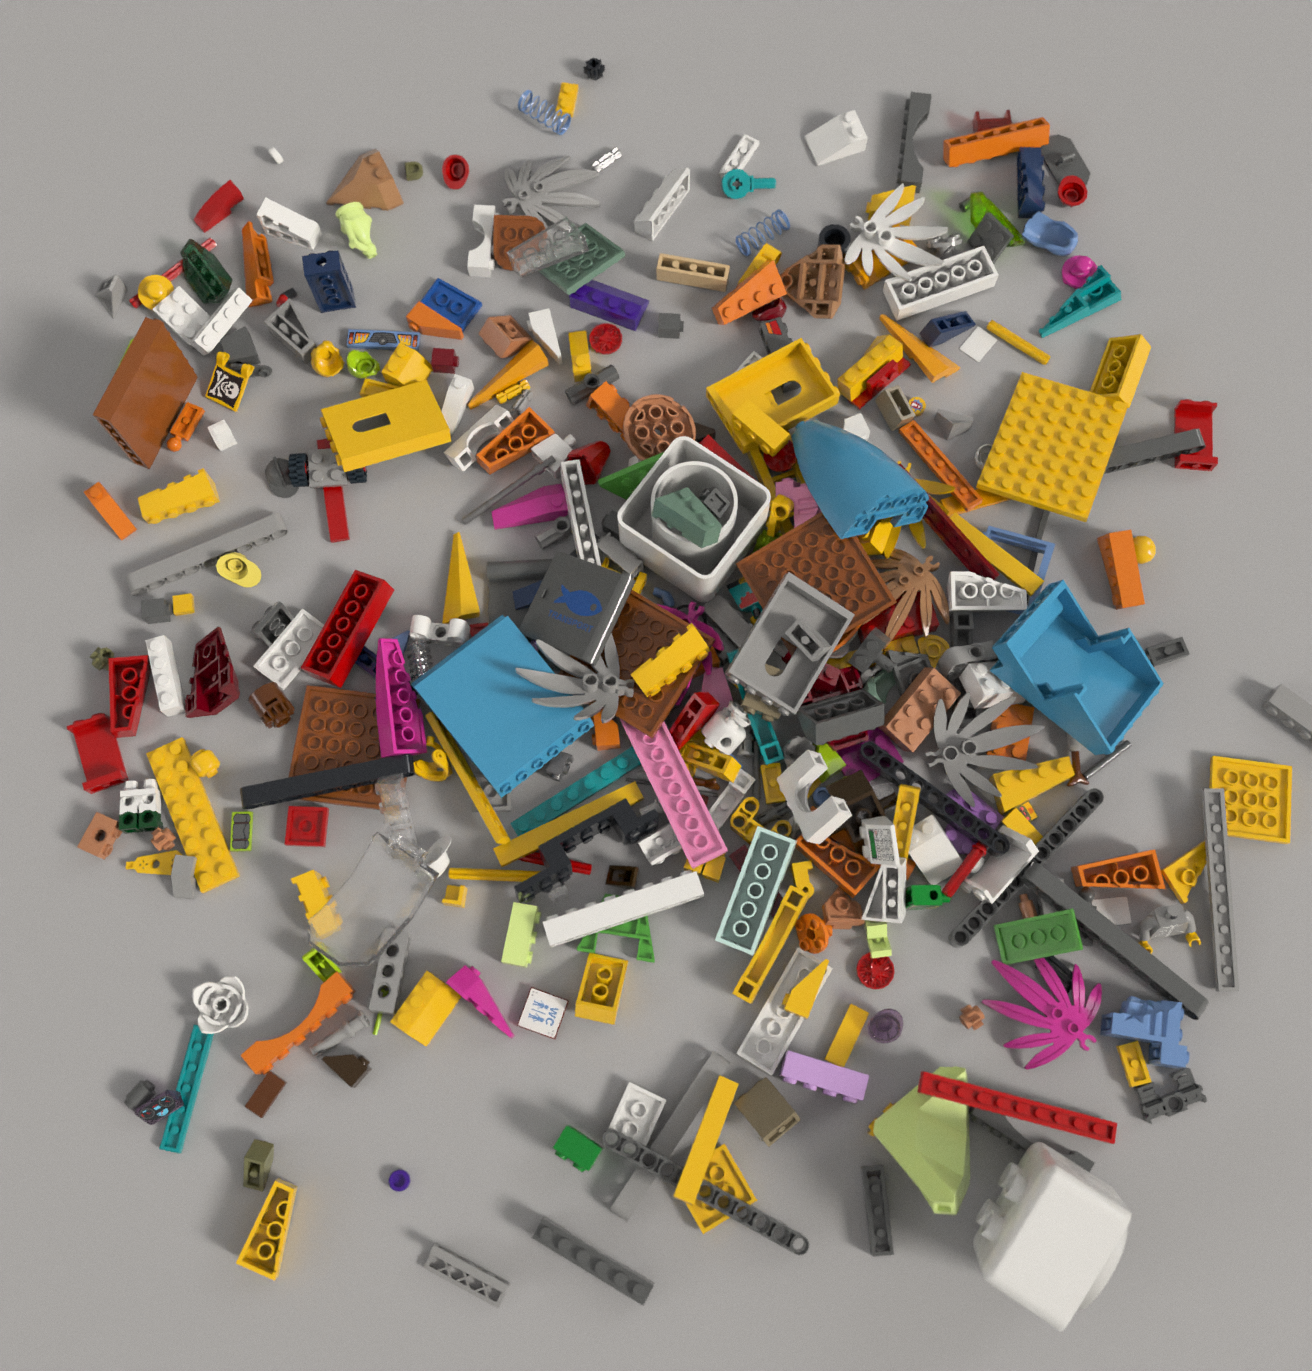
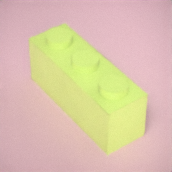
[501,902,541,968]

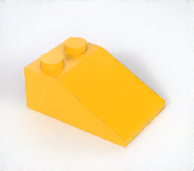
[575,953,628,1025]

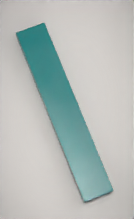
[159,1024,214,1153]

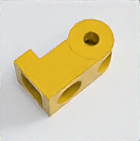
[791,860,814,898]

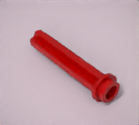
[942,843,987,898]

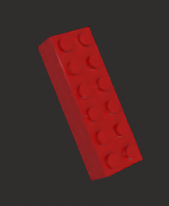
[301,570,394,688]

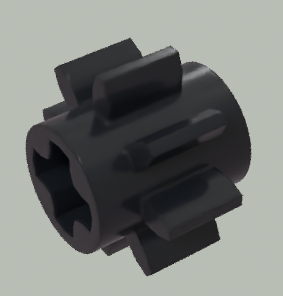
[584,58,605,81]

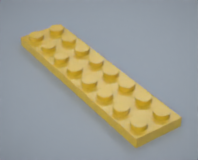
[146,737,240,893]

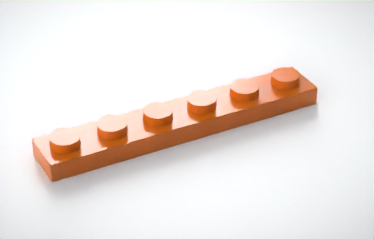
[899,420,983,512]

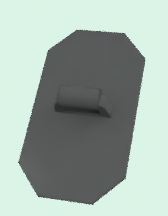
[1041,134,1090,185]

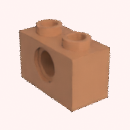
[77,812,122,860]

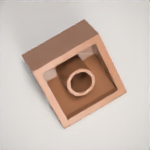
[479,315,533,358]

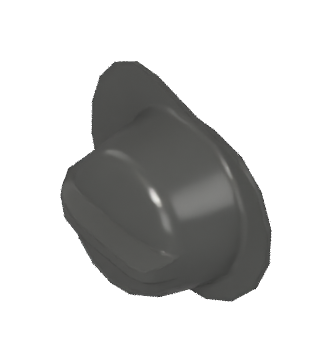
[265,457,299,498]

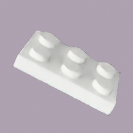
[153,286,211,348]
[605,1082,667,1155]

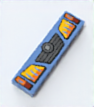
[347,329,421,351]

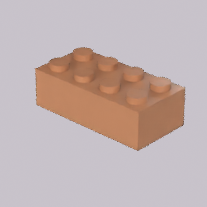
[878,667,961,752]

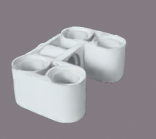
[409,615,470,647]

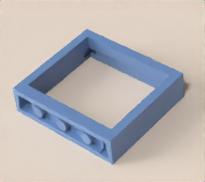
[983,526,1055,615]

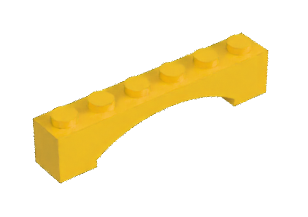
[732,885,810,1004]

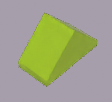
[302,944,342,982]

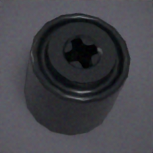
[817,224,851,262]

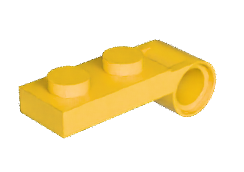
[737,243,782,284]

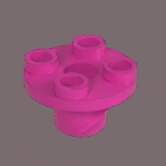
[1062,255,1097,289]

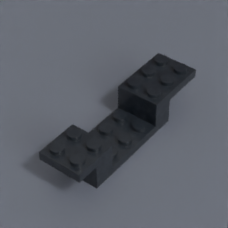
[514,798,659,903]

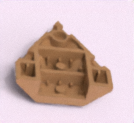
[326,149,404,211]
[780,245,845,319]

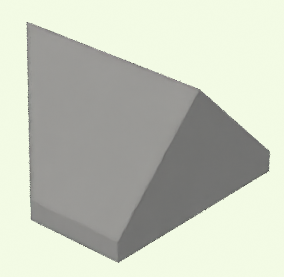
[95,275,128,320]
[934,409,974,441]

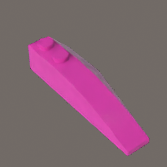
[376,638,427,758]

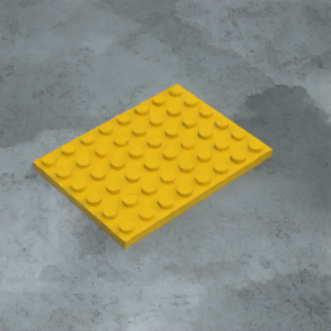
[976,372,1129,523]

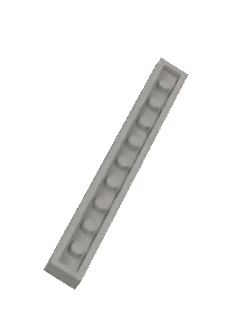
[1201,788,1239,991]

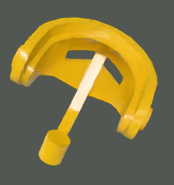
[413,736,453,782]

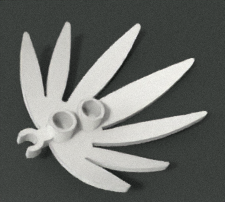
[845,183,948,282]

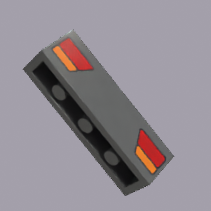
[759,317,801,393]

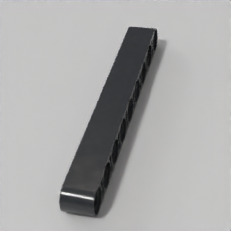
[858,742,1010,857]
[240,754,415,809]

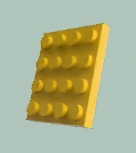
[1209,756,1292,844]

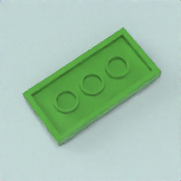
[994,909,1084,965]

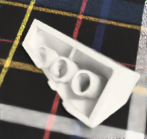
[945,571,1027,612]

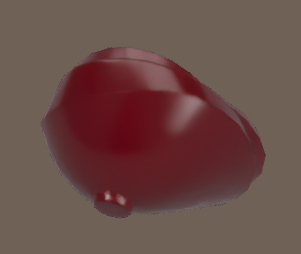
[752,298,787,322]

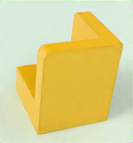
[441,885,468,908]

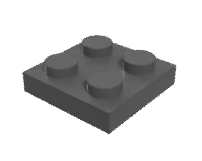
[967,213,1014,264]

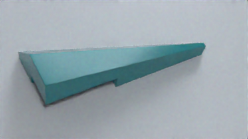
[1039,265,1121,338]

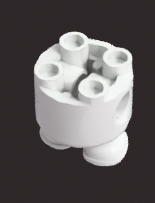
[701,701,751,755]

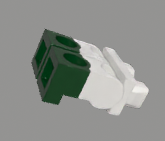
[119,779,163,834]

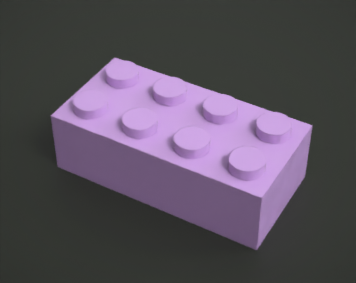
[779,1050,869,1103]

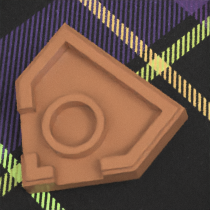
[822,887,865,930]

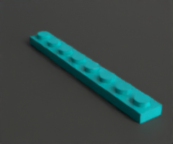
[510,746,642,836]

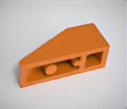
[406,301,464,340]
[84,482,137,540]

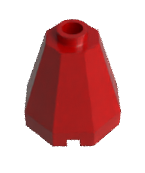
[567,440,611,485]

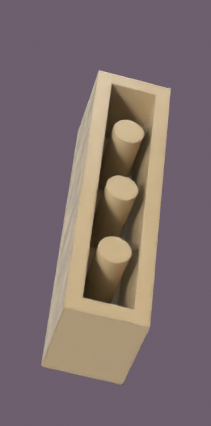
[656,253,730,292]

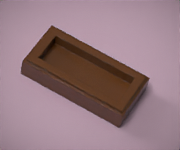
[245,1071,287,1118]

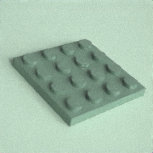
[530,223,626,295]

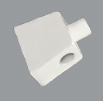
[531,434,577,479]

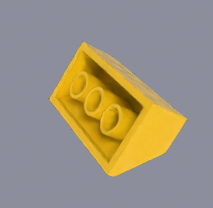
[1090,334,1151,408]

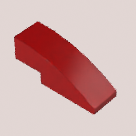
[193,180,244,233]

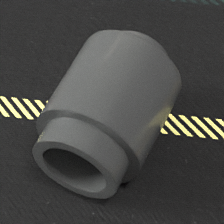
[124,1080,156,1112]

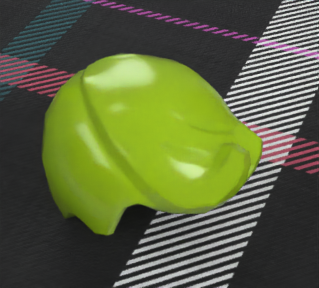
[347,350,380,379]

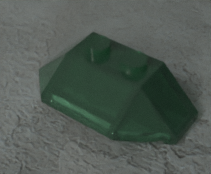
[180,239,233,304]

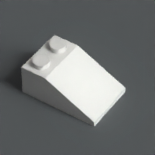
[805,110,868,166]
[909,815,963,885]

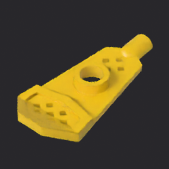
[126,850,182,876]

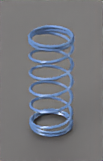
[518,90,571,135]
[735,209,790,256]

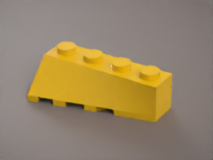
[837,334,903,402]
[138,468,220,524]
[631,623,710,697]

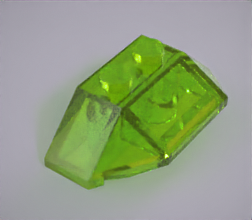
[970,192,1026,247]

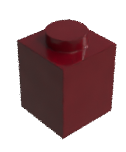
[431,348,459,374]
[812,663,841,694]

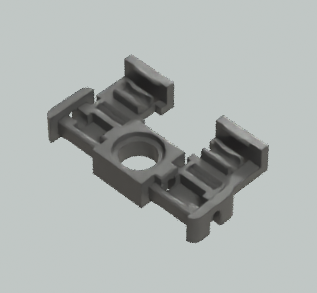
[1133,1067,1207,1123]

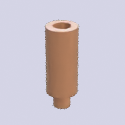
[1018,893,1038,919]

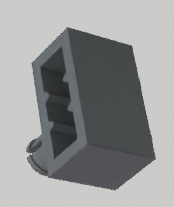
[848,627,896,674]

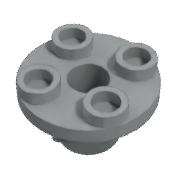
[926,234,962,260]

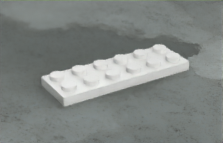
[736,948,833,1076]

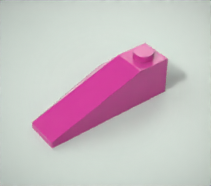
[491,484,568,530]
[446,965,514,1038]

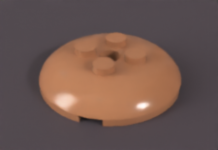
[623,394,696,461]

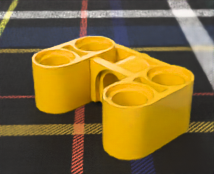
[730,797,792,845]

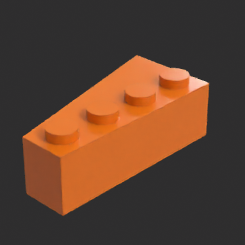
[712,260,787,325]
[476,407,555,475]
[1097,529,1145,610]
[1071,849,1165,889]

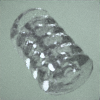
[406,641,433,682]

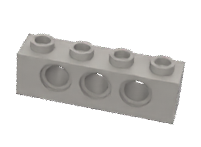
[367,929,412,1016]

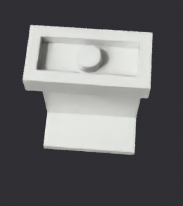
[960,825,1039,904]

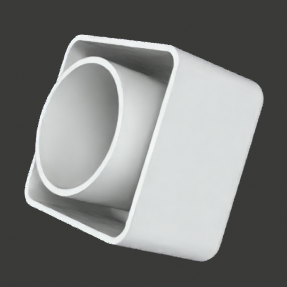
[617,436,771,602]
[973,1142,1131,1331]

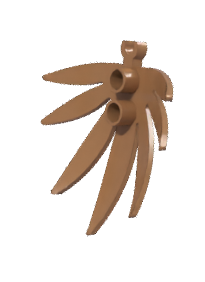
[860,548,950,649]

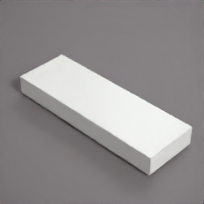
[719,134,759,184]

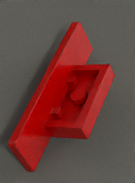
[847,357,911,410]

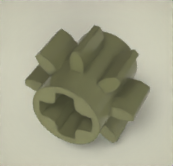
[90,647,114,671]

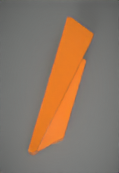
[242,221,274,307]

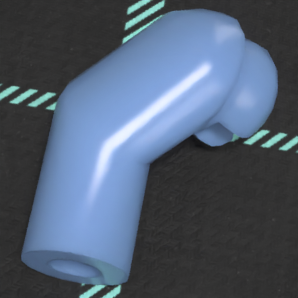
[652,587,675,608]

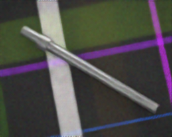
[462,455,556,525]

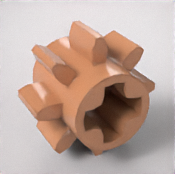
[150,827,176,851]
[959,1004,985,1030]

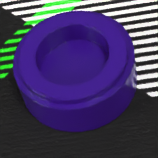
[389,1169,411,1192]

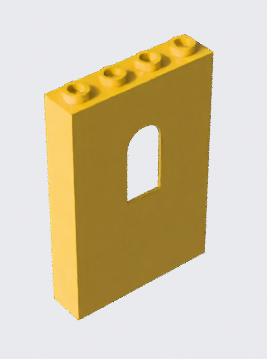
[706,338,840,454]
[319,380,451,472]

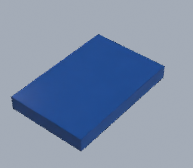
[420,278,483,332]

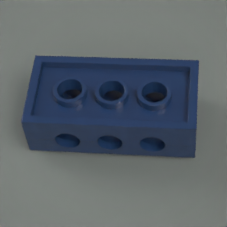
[302,250,356,313]

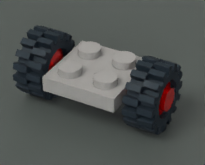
[288,449,367,488]

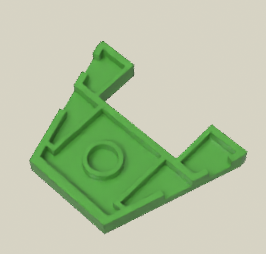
[577,893,655,963]

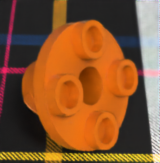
[795,913,833,954]

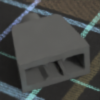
[214,326,261,365]

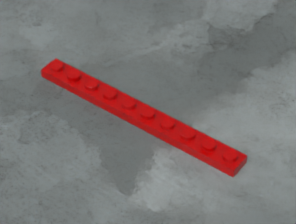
[917,1071,1117,1144]

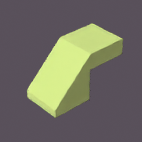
[864,920,892,958]

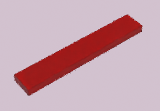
[317,438,350,543]

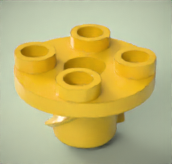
[138,275,174,311]

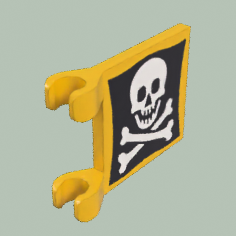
[205,352,254,412]

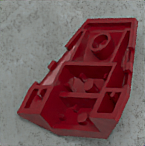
[185,627,240,718]
[800,666,869,752]

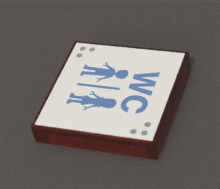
[517,987,569,1040]

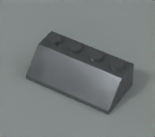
[796,689,884,745]

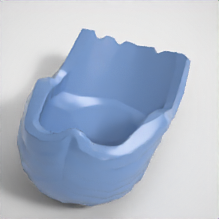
[1022,211,1078,256]

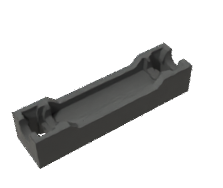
[861,1165,894,1257]

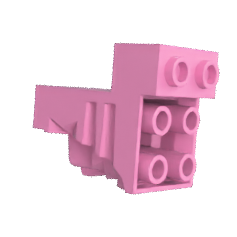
[776,478,822,528]

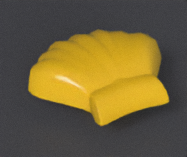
[918,634,950,668]

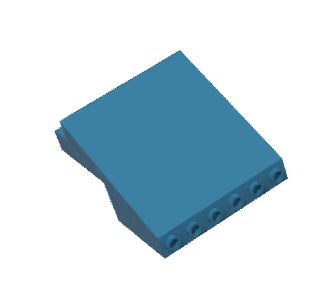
[990,580,1164,755]
[411,614,594,798]

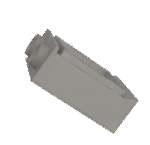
[597,533,644,579]

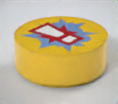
[909,397,926,416]

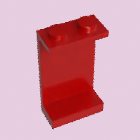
[1174,399,1218,471]
[67,713,129,794]

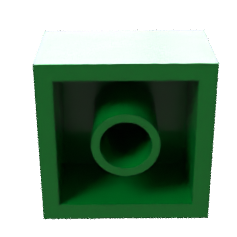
[553,1125,604,1172]

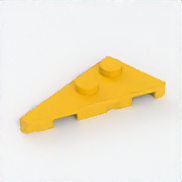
[1161,840,1207,904]

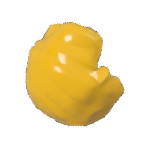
[311,340,344,378]

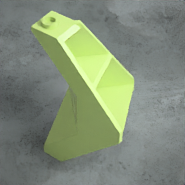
[873,1066,970,1215]

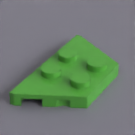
[598,452,664,500]

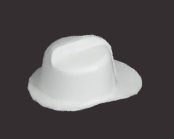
[416,835,452,879]

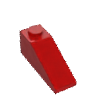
[669,692,720,750]

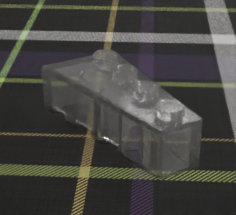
[506,216,589,277]

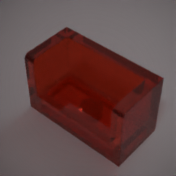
[972,110,1012,133]

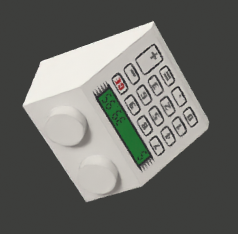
[859,816,900,865]

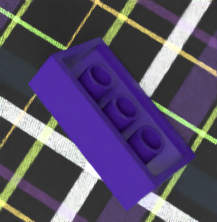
[569,280,649,332]

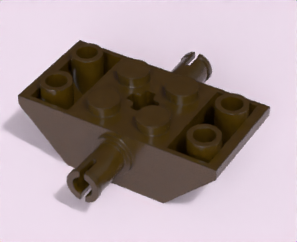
[825,769,898,856]

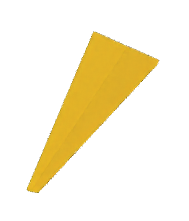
[442,532,480,624]

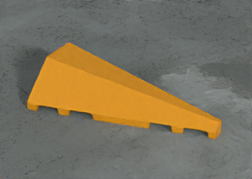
[879,314,960,383]
[467,340,549,410]

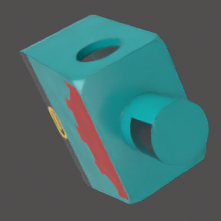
[726,577,763,619]

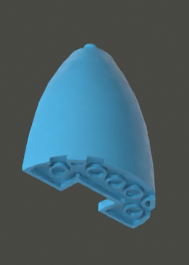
[791,419,929,539]

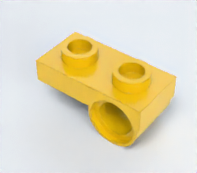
[766,494,794,537]

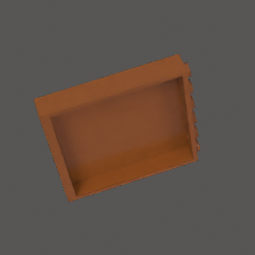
[93,317,198,469]

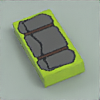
[230,811,253,852]

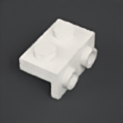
[637,822,682,865]

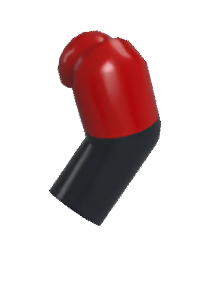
[276,287,297,307]

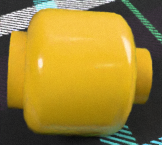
[190,748,220,778]

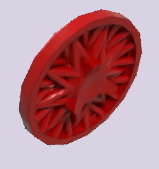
[589,323,622,354]
[764,440,797,472]
[856,952,895,990]

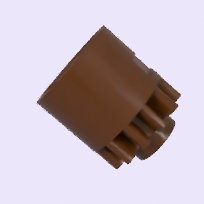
[248,682,295,729]

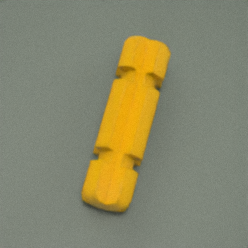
[496,380,530,404]

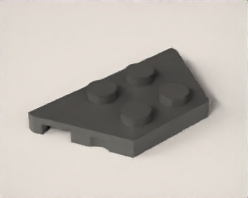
[885,650,932,696]

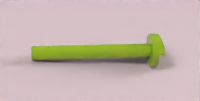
[373,988,389,1035]

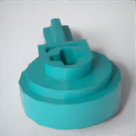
[721,169,776,199]

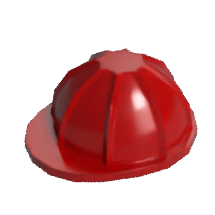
[442,154,470,190]
[1058,175,1088,208]

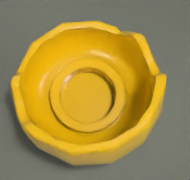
[1133,535,1156,564]

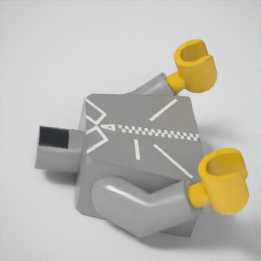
[1138,904,1201,954]

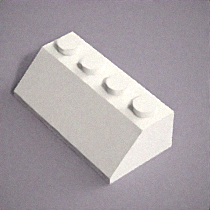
[634,168,690,241]

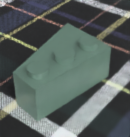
[652,487,722,549]

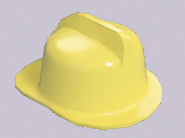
[216,552,261,587]

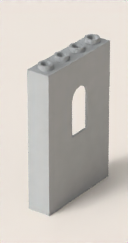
[724,572,855,717]

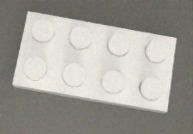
[253,609,324,690]

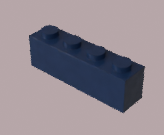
[1016,147,1045,219]

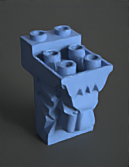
[1100,996,1189,1069]

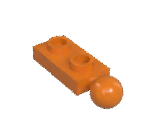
[167,402,205,452]

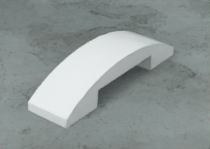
[709,768,756,831]

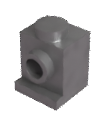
[546,751,574,782]

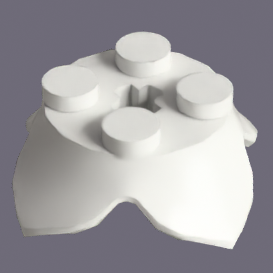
[192,975,249,1034]

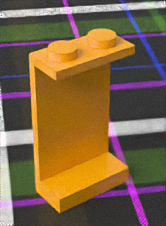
[844,224,917,290]

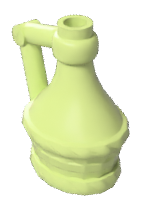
[335,202,377,259]

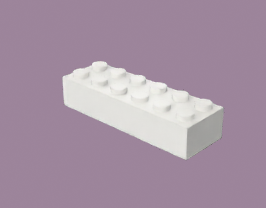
[882,246,999,321]

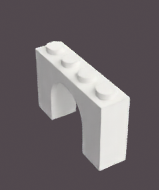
[777,749,852,844]

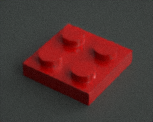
[284,806,329,847]

